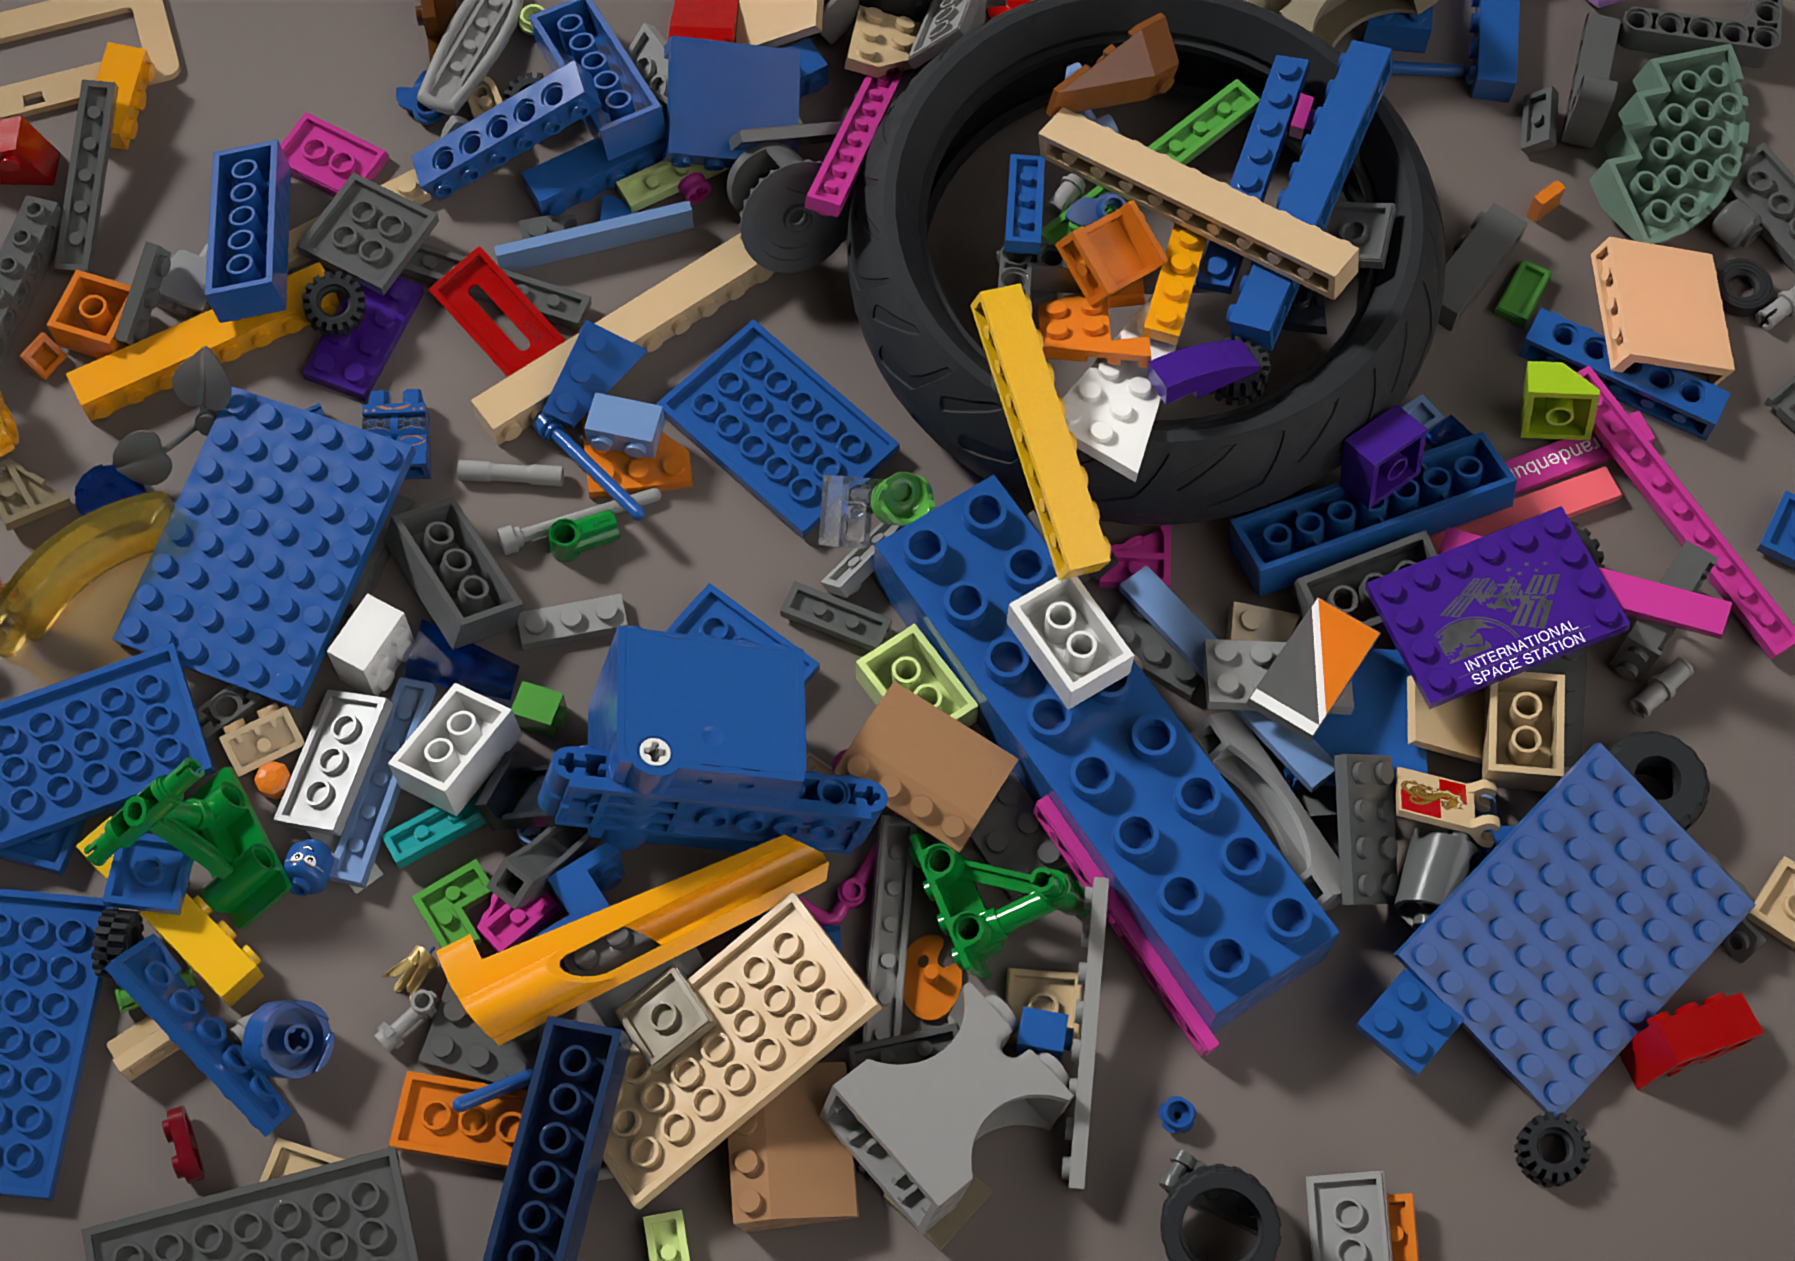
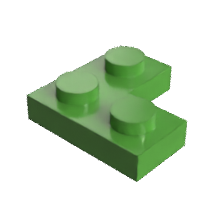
[411,859,493,948]

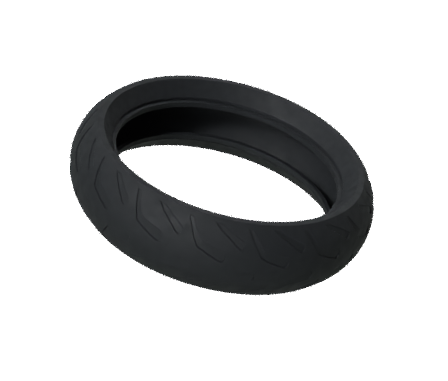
[847,0,1446,525]

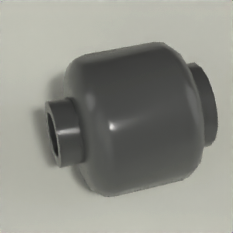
[1711,199,1763,249]

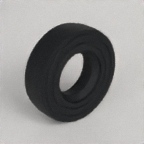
[1716,258,1773,317]

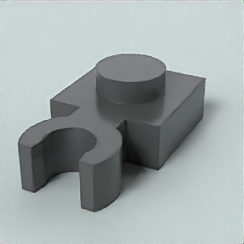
[519,215,577,240]

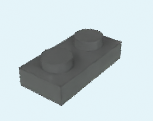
[1521,86,1559,156]

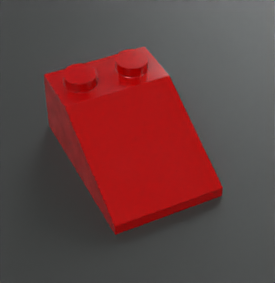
[668,0,739,43]

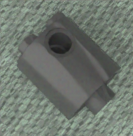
[1393,827,1484,930]

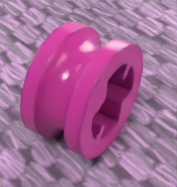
[678,172,712,204]

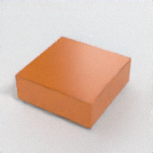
[1527,180,1566,223]

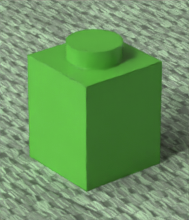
[511,681,570,738]

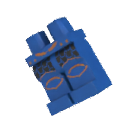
[362,389,431,480]

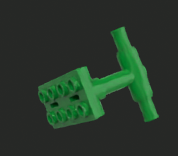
[84,757,292,929]
[909,832,1091,980]

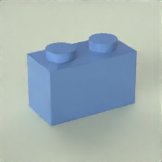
[584,393,665,459]

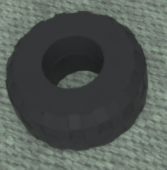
[1608,731,1710,831]

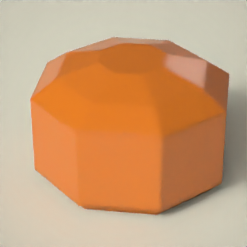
[254,761,291,800]

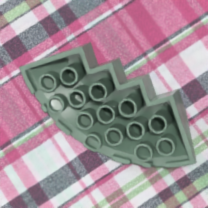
[1589,44,1749,245]

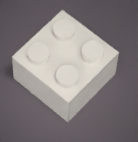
[327,593,415,696]

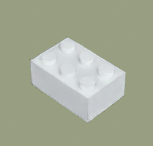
[1007,576,1134,710]
[388,683,522,816]

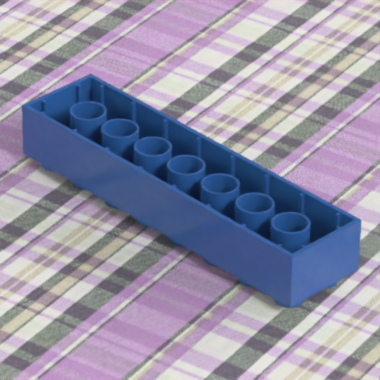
[874,475,1340,1033]

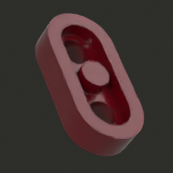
[162,1105,205,1184]

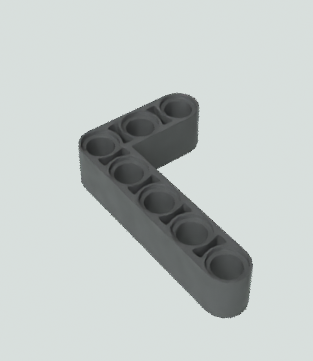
[1617,0,1783,68]
[1560,12,1621,149]
[991,243,1082,393]

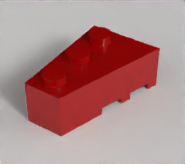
[0,116,60,186]
[1619,992,1764,1090]

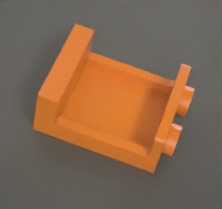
[1055,200,1168,306]

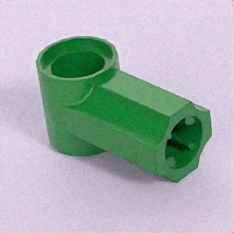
[549,510,620,562]

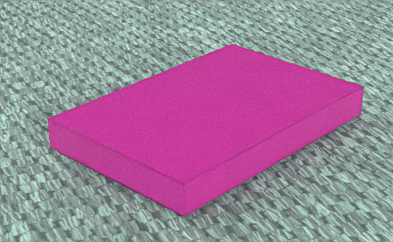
[280,112,389,197]

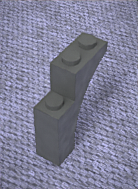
[486,825,601,910]

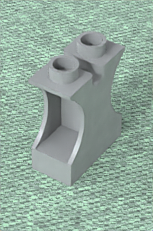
[819,981,1074,1235]

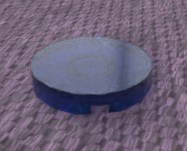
[74,463,147,529]

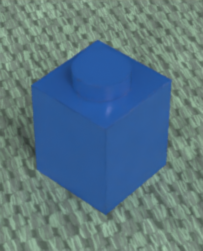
[1015,1006,1074,1062]

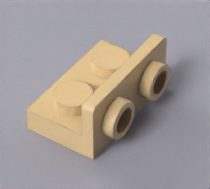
[219,702,305,777]

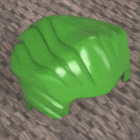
[871,471,935,526]

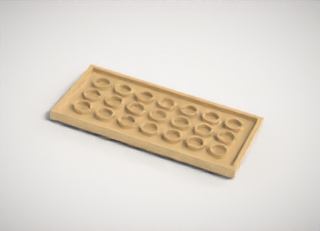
[603,892,882,1209]

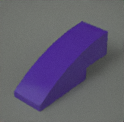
[1148,340,1260,405]

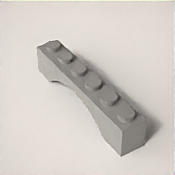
[1190,710,1342,911]

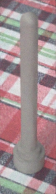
[497,488,661,556]

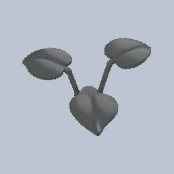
[113,346,232,486]

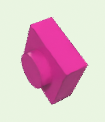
[1289,93,1316,140]

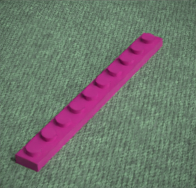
[804,68,907,217]
[1577,365,1795,660]

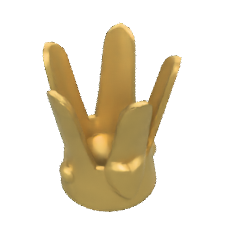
[382,945,438,1001]

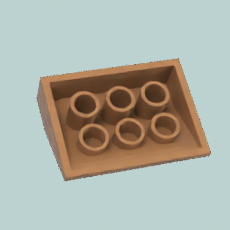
[833,681,1019,853]
[728,1062,860,1233]

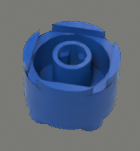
[241,1000,335,1079]

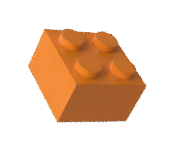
[47,269,131,359]

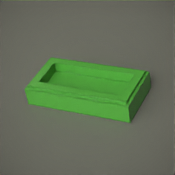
[1494,259,1553,328]

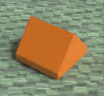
[19,332,67,380]

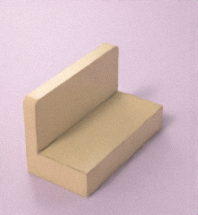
[107,1016,180,1082]

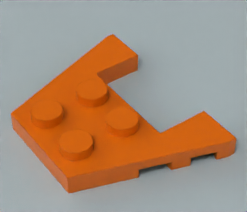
[1038,278,1152,368]

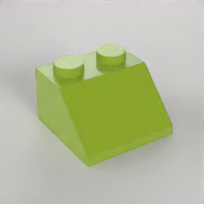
[1520,361,1600,441]

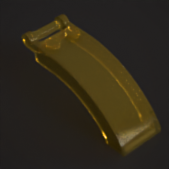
[0,491,175,658]

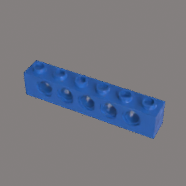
[411,60,602,201]
[1517,308,1731,441]

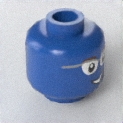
[282,839,334,896]

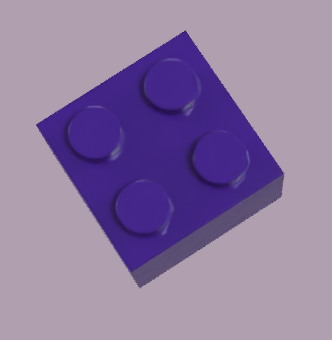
[1339,404,1427,510]

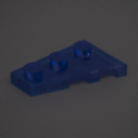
[404,619,520,701]

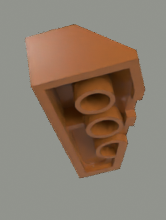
[1046,12,1179,117]

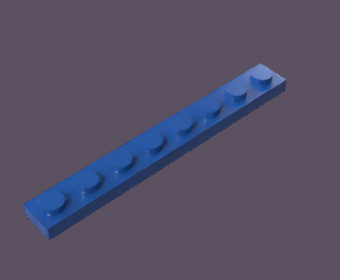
[1196,55,1310,294]

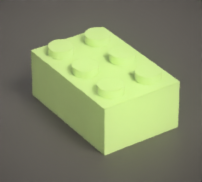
[856,624,978,727]

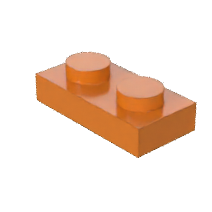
[1387,1193,1419,1261]

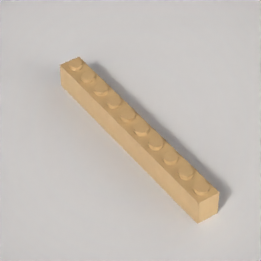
[1038,107,1359,300]
[471,233,774,446]

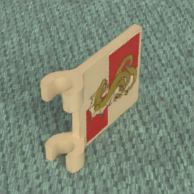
[1395,766,1500,848]

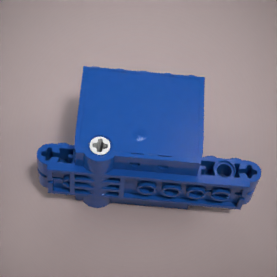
[538,626,888,855]

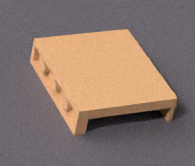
[1591,237,1735,385]

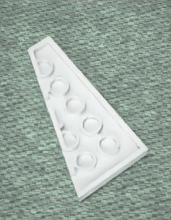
[1062,295,1189,482]

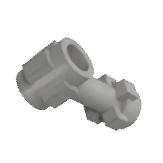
[374,990,439,1052]

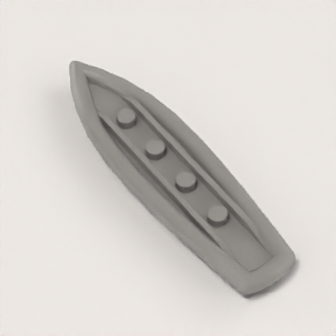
[417,0,524,115]

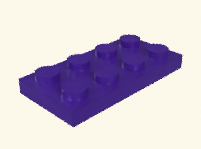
[302,277,425,401]

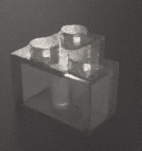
[818,475,886,549]

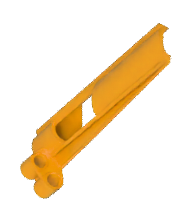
[436,835,829,1046]

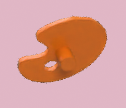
[903,934,962,1022]

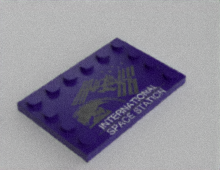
[1365,506,1631,710]

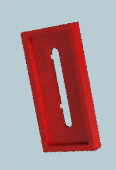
[428,245,566,377]

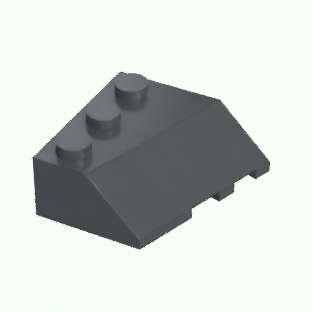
[562,926,706,1029]

